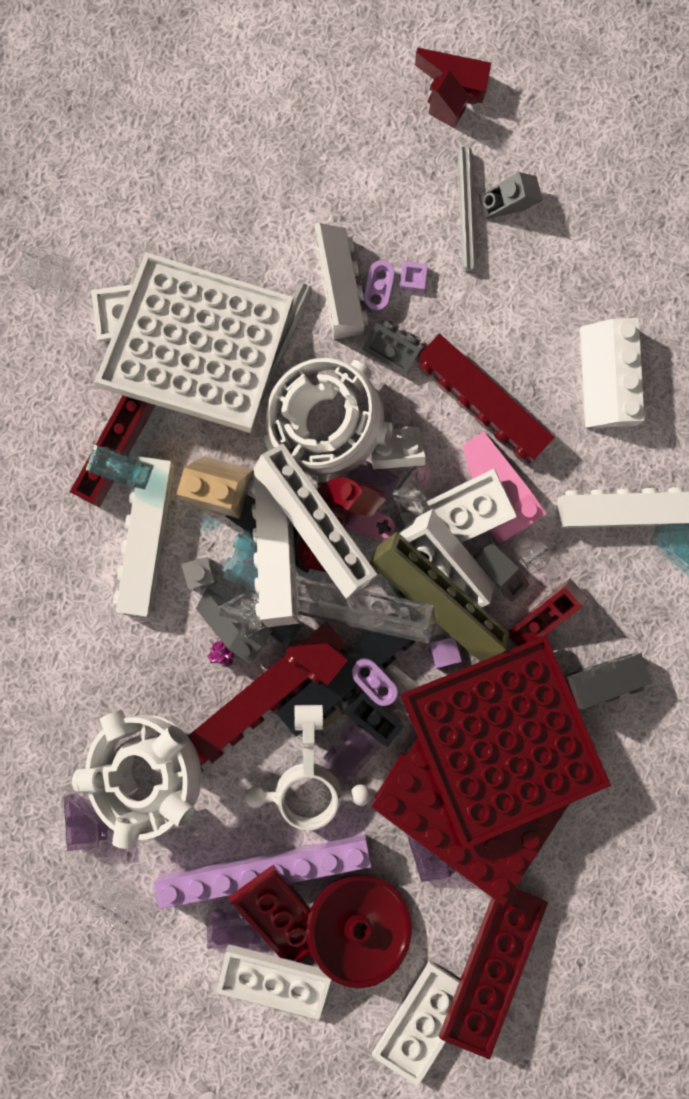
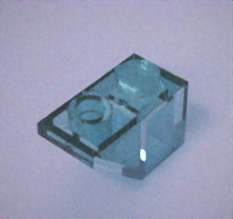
[222,530,258,591]

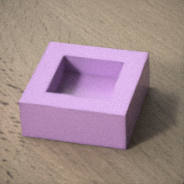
[399,261,428,292]
[429,637,461,668]

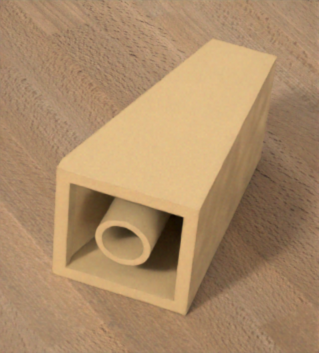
[177,456,254,519]

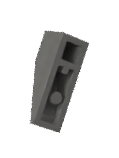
[196,588,273,664]

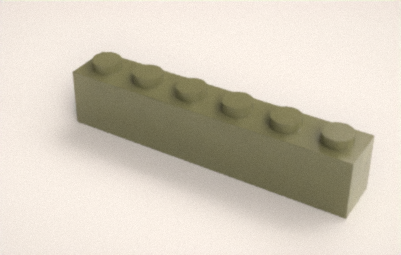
[370,532,509,662]

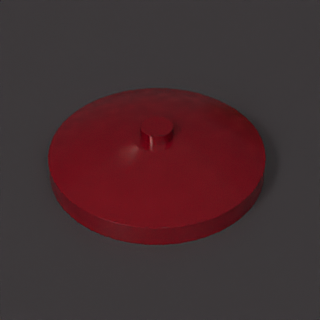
[306,874,412,988]

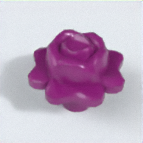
[207,641,234,667]

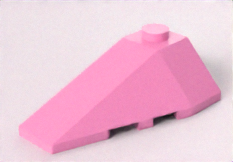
[463,432,546,545]

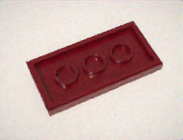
[229,864,311,963]

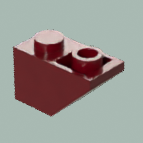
[427,68,469,128]
[285,643,348,686]

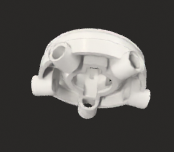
[264,358,393,486]
[72,710,201,849]

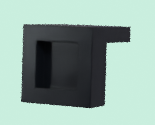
[270,623,303,647]

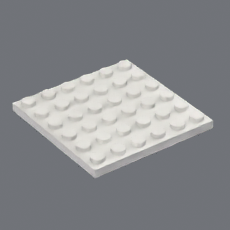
[94,252,293,433]

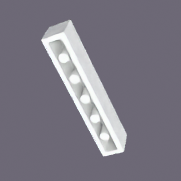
[254,443,377,599]
[113,457,175,617]
[251,470,299,627]
[558,487,689,529]

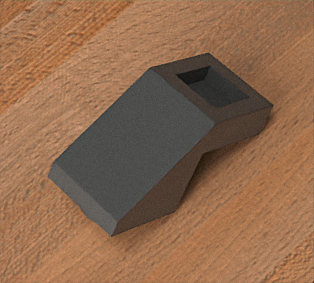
[473,541,530,602]

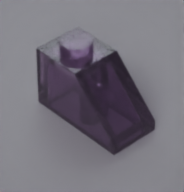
[63,792,108,851]

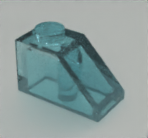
[86,445,154,490]
[657,525,689,577]

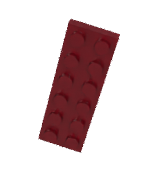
[438,888,548,1060]

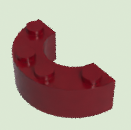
[296,477,387,572]

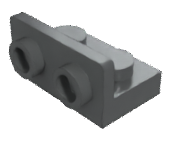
[362,319,424,376]

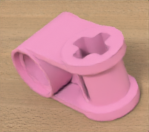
[344,511,395,542]

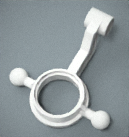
[245,705,372,830]

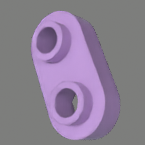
[364,260,394,313]
[351,658,397,706]

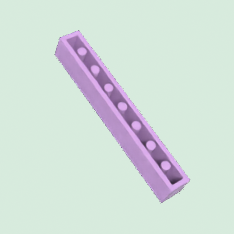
[154,834,371,909]

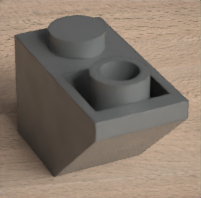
[479,172,543,219]

